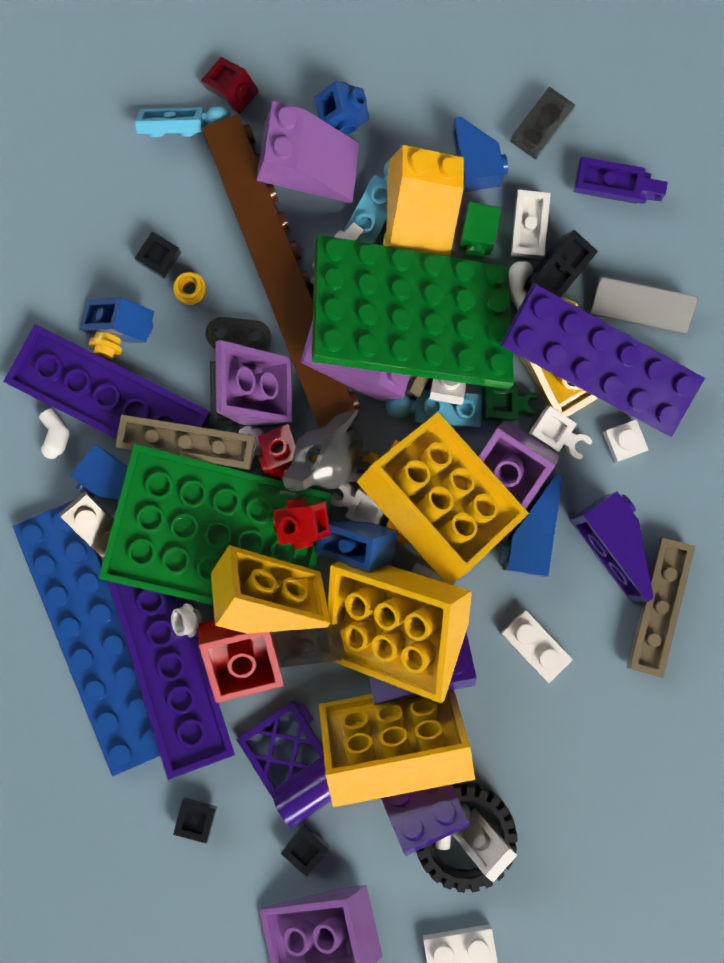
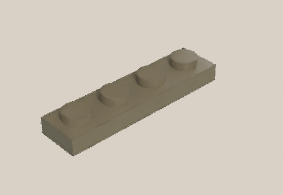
[115,414,256,471]
[626,537,695,678]

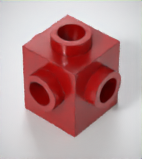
[257,424,310,481]
[273,497,331,549]

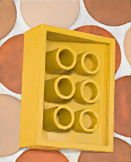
[356,412,529,584]
[325,561,472,703]
[319,690,475,807]

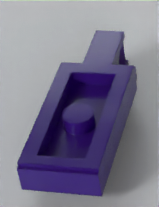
[573,157,668,204]

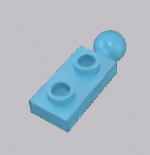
[135,106,231,137]
[343,157,392,244]
[386,390,482,429]

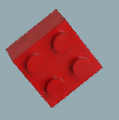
[198,620,284,703]

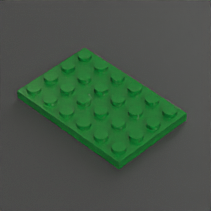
[312,234,514,389]
[98,444,333,605]

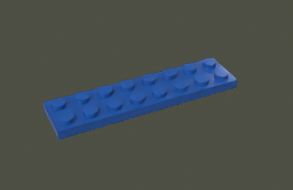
[12,500,160,777]

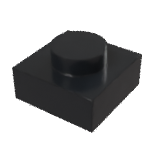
[134,232,181,279]
[173,798,217,844]
[281,823,330,877]

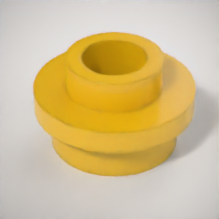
[173,272,206,305]
[89,331,122,359]

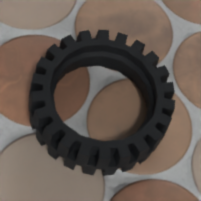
[416,782,518,893]

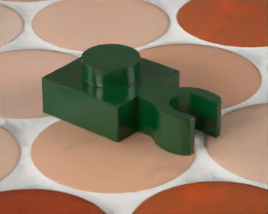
[482,386,541,421]

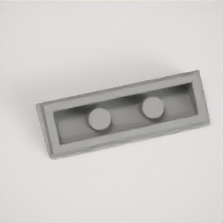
[590,277,698,334]

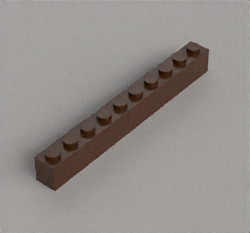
[202,114,361,428]

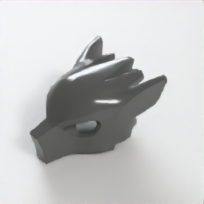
[283,409,366,490]

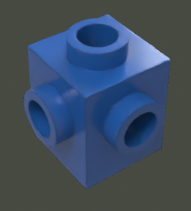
[314,81,370,134]

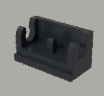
[524,230,598,298]

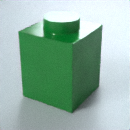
[459,201,501,257]

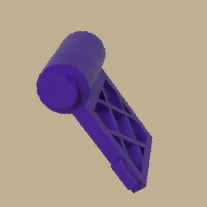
[236,701,332,828]

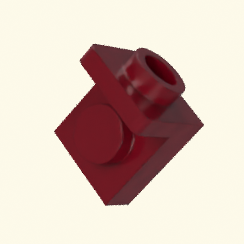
[201,57,258,114]

